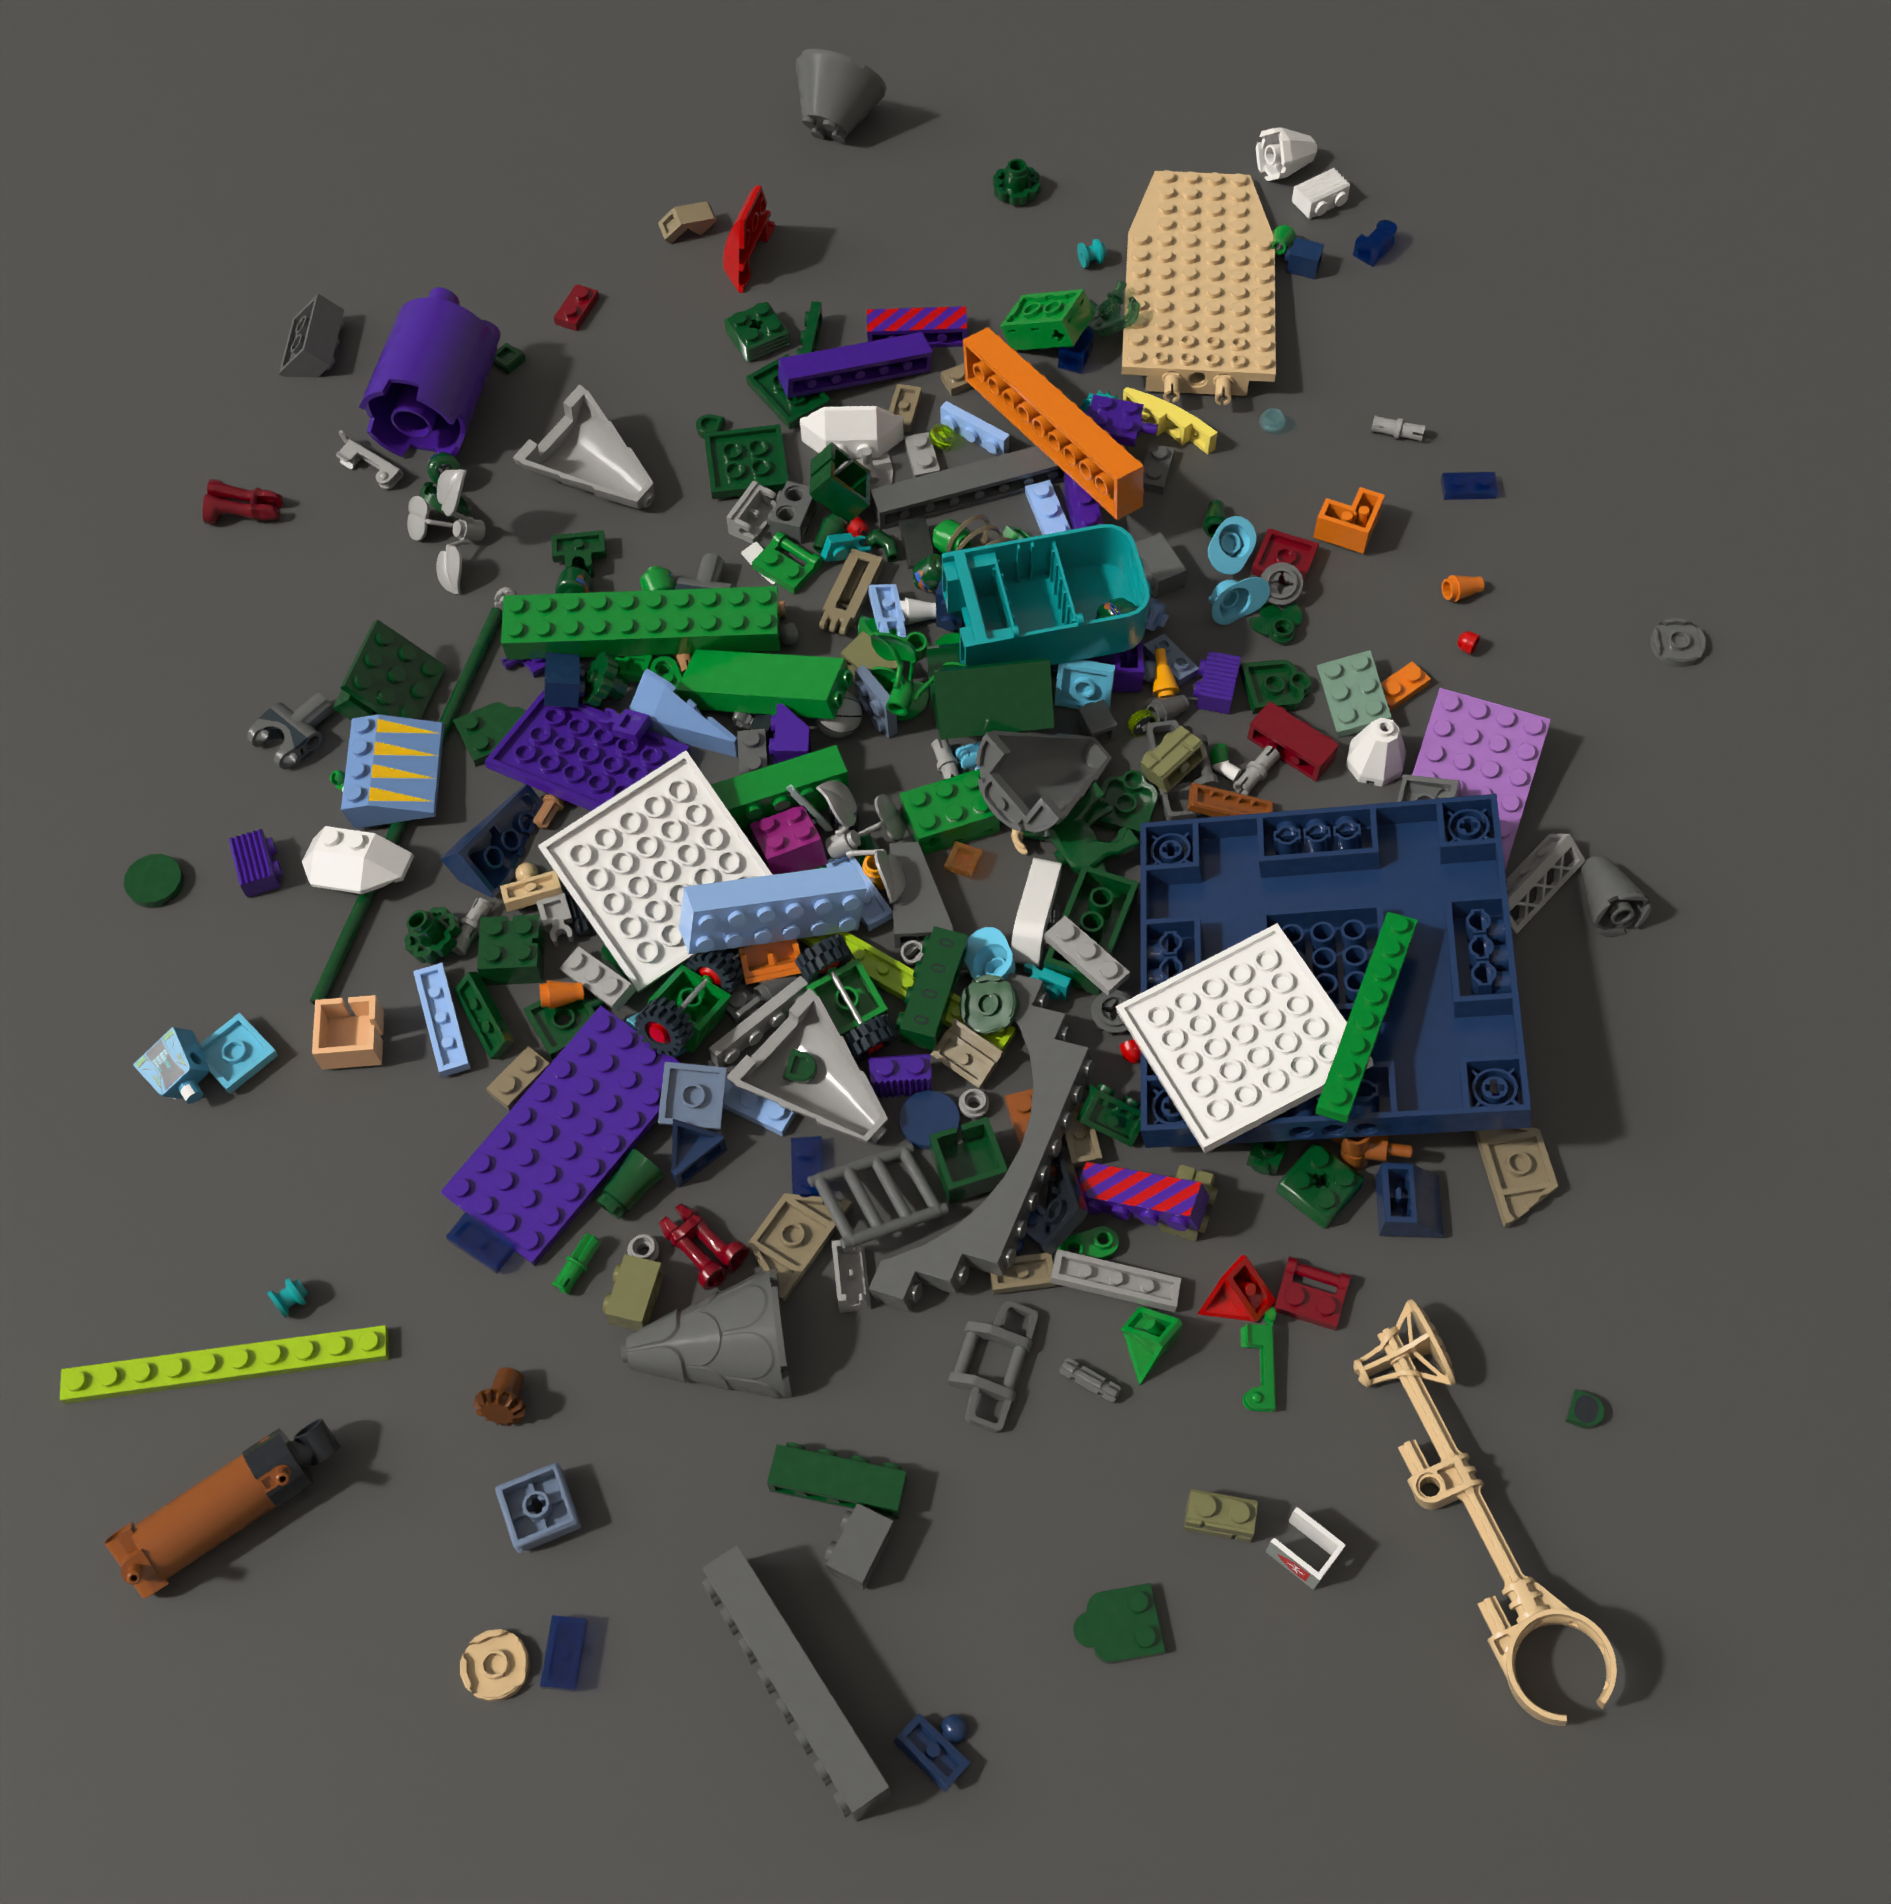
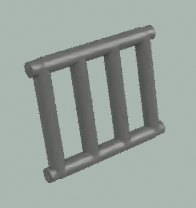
[807,1143,949,1250]

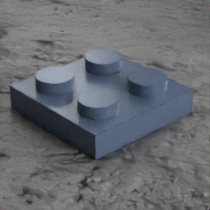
[854,665,898,739]
[658,1062,727,1130]

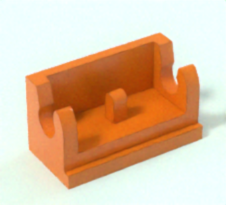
[738,939,801,985]

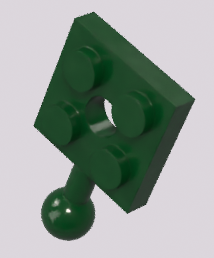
[523,981,606,1060]

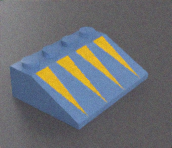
[341,714,444,829]

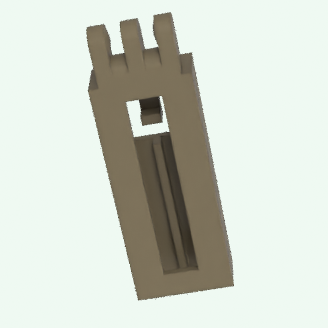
[819,549,883,636]

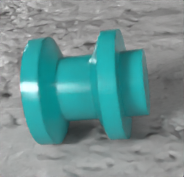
[1077,239,1107,268]
[267,1278,309,1318]

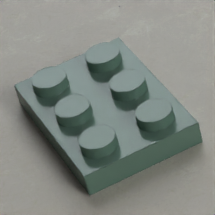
[1317,650,1392,738]

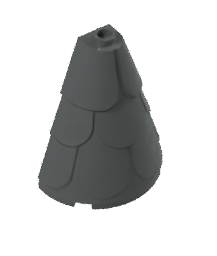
[976,730,1112,833]
[621,1268,792,1399]

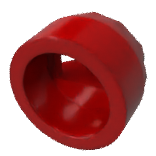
[846,516,869,538]
[1457,631,1481,655]
[1119,1039,1141,1063]

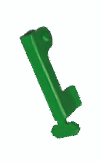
[1240,1308,1276,1412]

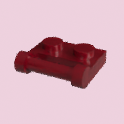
[1274,1256,1351,1331]

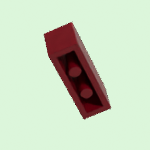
[1247,701,1339,782]

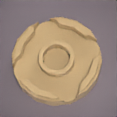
[460,1629,530,1702]

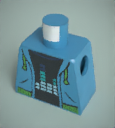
[133,1027,209,1104]

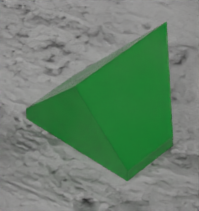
[1120,1306,1183,1386]

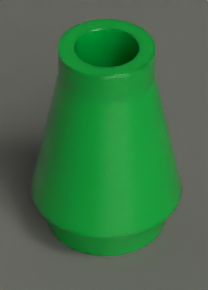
[1272,225,1296,255]

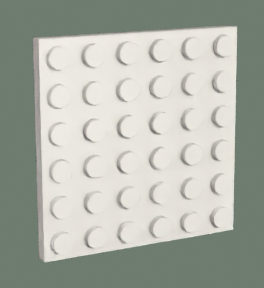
[538,751,773,993]
[1116,923,1373,1153]

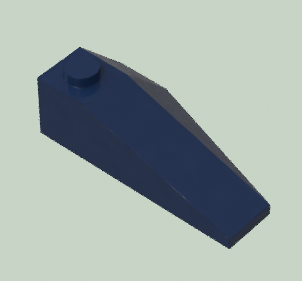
[441,784,543,898]

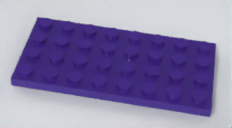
[440,1006,680,1266]

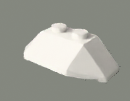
[800,406,904,459]
[302,826,414,894]

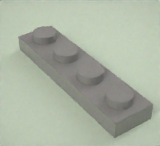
[709,976,809,1067]
[1050,1249,1181,1312]

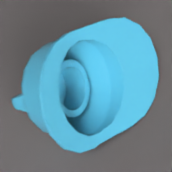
[1208,516,1256,575]
[1208,577,1270,625]
[965,927,1016,981]

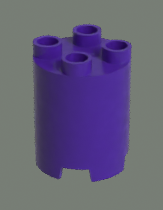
[359,287,501,457]

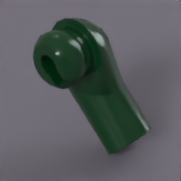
[867,529,900,562]

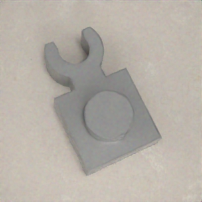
[536,893,574,947]

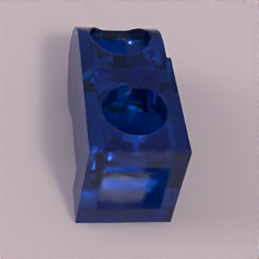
[1353,220,1397,267]
[1058,325,1094,374]

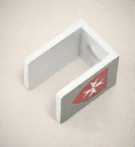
[1266,1507,1346,1590]

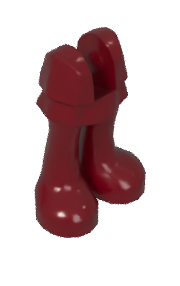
[202,479,283,525]
[659,1203,749,1290]

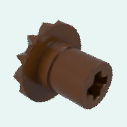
[473,1367,526,1426]

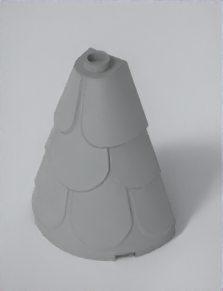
[513,384,655,509]
[726,988,888,1144]

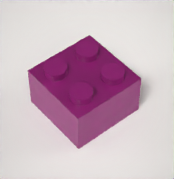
[749,805,828,875]

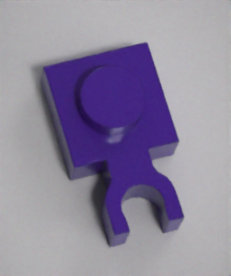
[598,708,652,742]

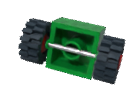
[795,934,899,1062]
[634,949,744,1056]

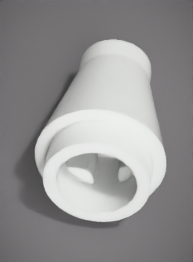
[900,598,936,625]

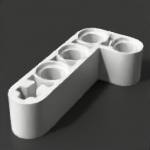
[1011,858,1062,967]

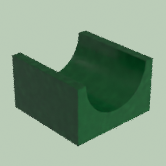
[926,643,1055,740]

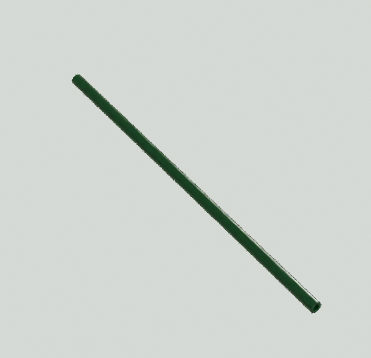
[310,607,503,1005]

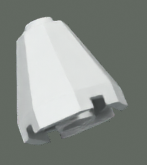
[1255,127,1317,181]
[1345,718,1406,787]

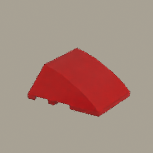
[723,185,776,293]

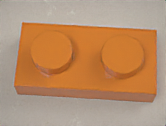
[1381,661,1431,712]

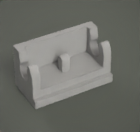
[726,481,776,544]
[831,1240,871,1313]

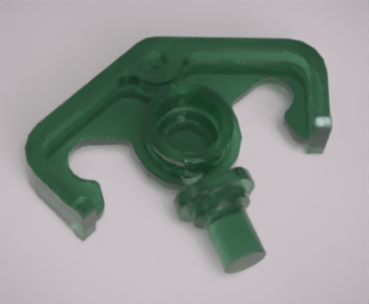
[1087,281,1141,337]

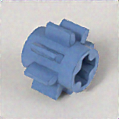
[1145,597,1169,631]

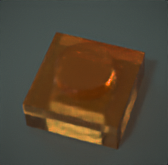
[945,841,982,879]

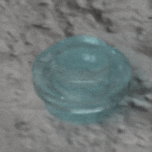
[1259,408,1285,433]

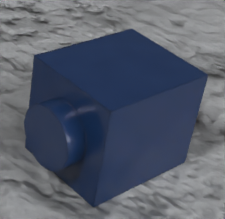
[1284,237,1324,279]

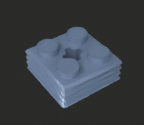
[495,1462,581,1553]

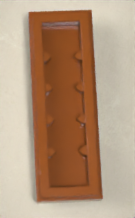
[1188,782,1274,817]

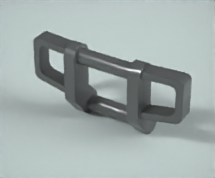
[1146,720,1218,821]
[947,1300,1038,1433]

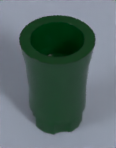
[596,1149,665,1220]

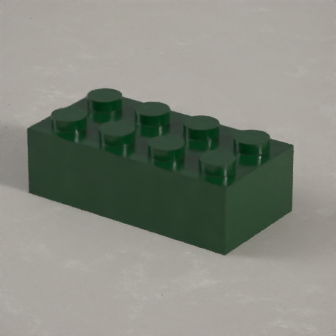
[1044,865,1139,996]

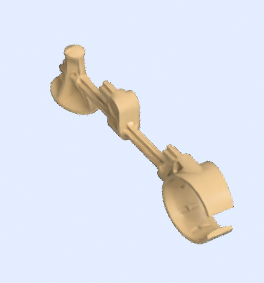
[1353,1299,1617,1726]

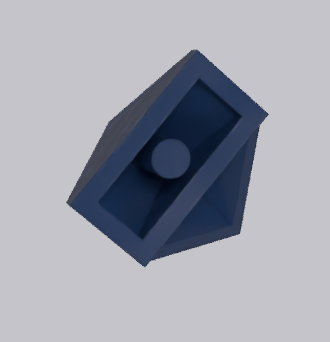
[671,1119,727,1188]

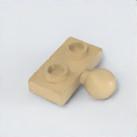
[500,862,563,912]

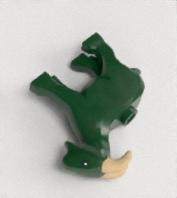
[1011,782,1140,876]

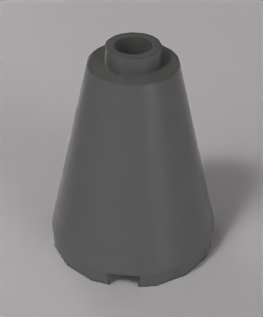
[1581,856,1651,937]

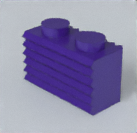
[1193,651,1241,714]
[229,829,283,897]
[869,1054,932,1098]

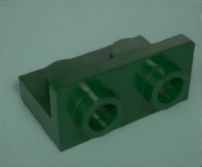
[1076,1083,1141,1147]

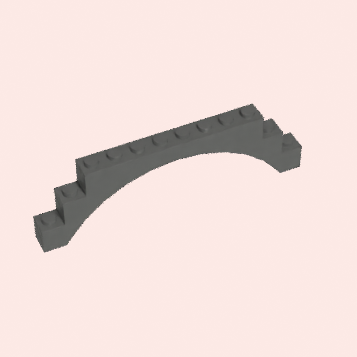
[869,973,1095,1312]

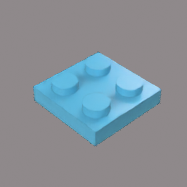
[1054,660,1115,710]
[199,1012,279,1094]

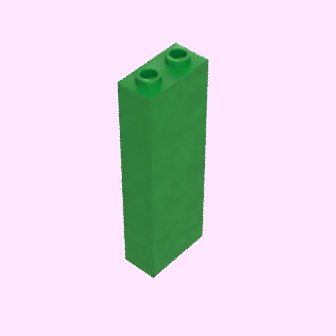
[676,649,853,719]

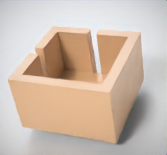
[312,995,384,1070]

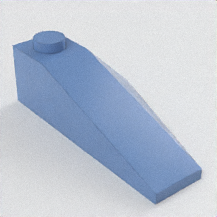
[630,668,738,758]

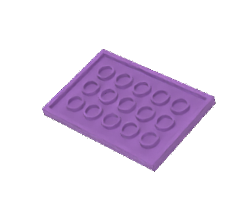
[1412,688,1551,869]

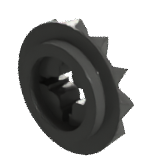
[1261,562,1303,606]
[1091,990,1133,1035]

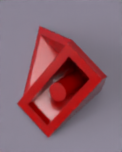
[1197,1254,1276,1323]

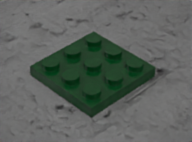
[704,424,788,499]
[340,619,446,720]

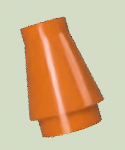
[1441,575,1484,602]
[539,980,584,1010]

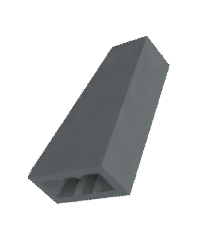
[889,841,953,948]

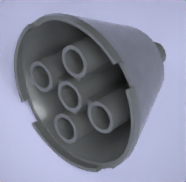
[796,49,887,142]

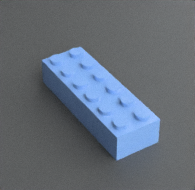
[679,864,867,954]

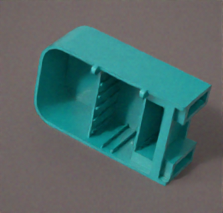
[942,524,1151,666]

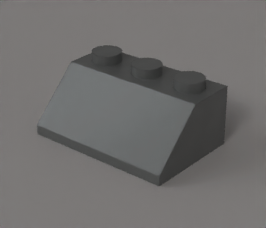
[279,294,344,377]

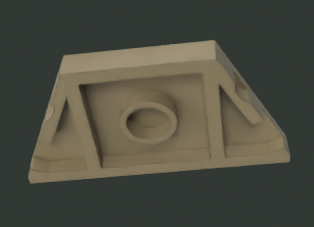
[1474,1127,1558,1227]
[748,1193,853,1303]

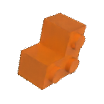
[1313,487,1385,554]

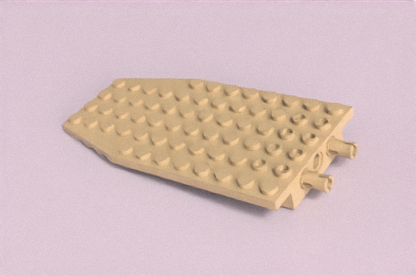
[1121,170,1276,405]

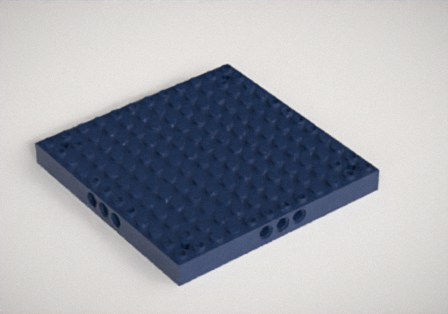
[1140,794,1531,1148]

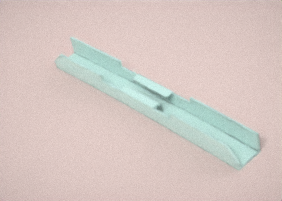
[786,784,833,831]

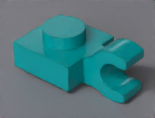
[821,533,871,562]
[1024,963,1071,1001]

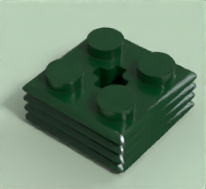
[724,302,790,362]
[1276,1142,1364,1229]

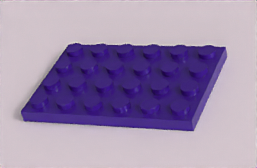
[485,690,690,811]

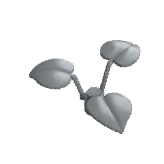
[407,469,485,594]
[816,780,906,904]

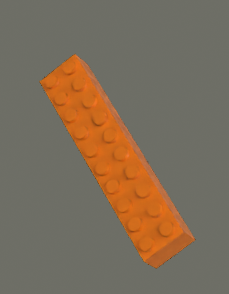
[963,327,1145,520]

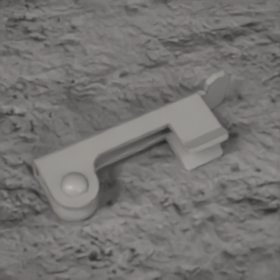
[336,430,403,490]

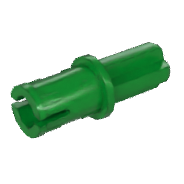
[551,1233,601,1295]

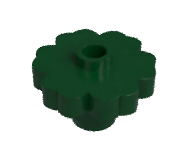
[993,159,1041,205]
[580,651,629,708]
[404,907,462,963]

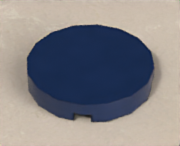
[899,1090,960,1150]

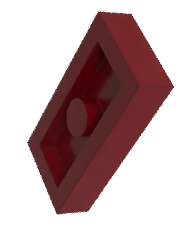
[553,284,599,331]

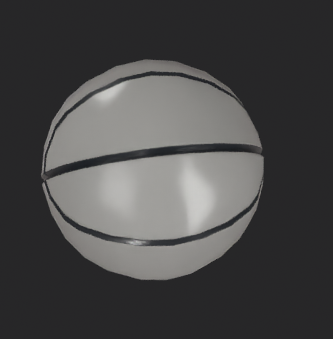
[814,691,862,738]

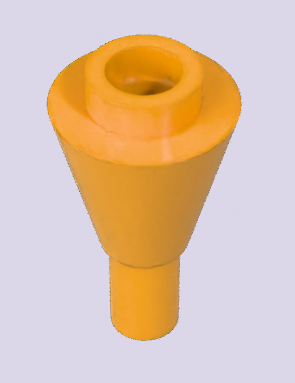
[1152,648,1180,699]

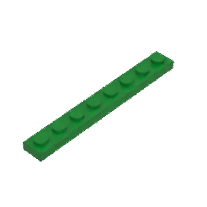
[1315,912,1418,1123]

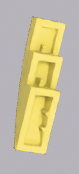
[1123,387,1218,455]

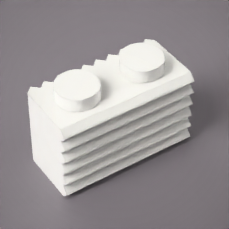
[1292,168,1350,220]

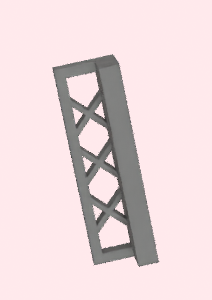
[1506,834,1585,934]

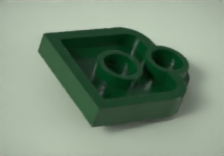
[1239,660,1312,714]
[453,702,525,767]
[1093,770,1158,837]
[1073,1583,1165,1664]

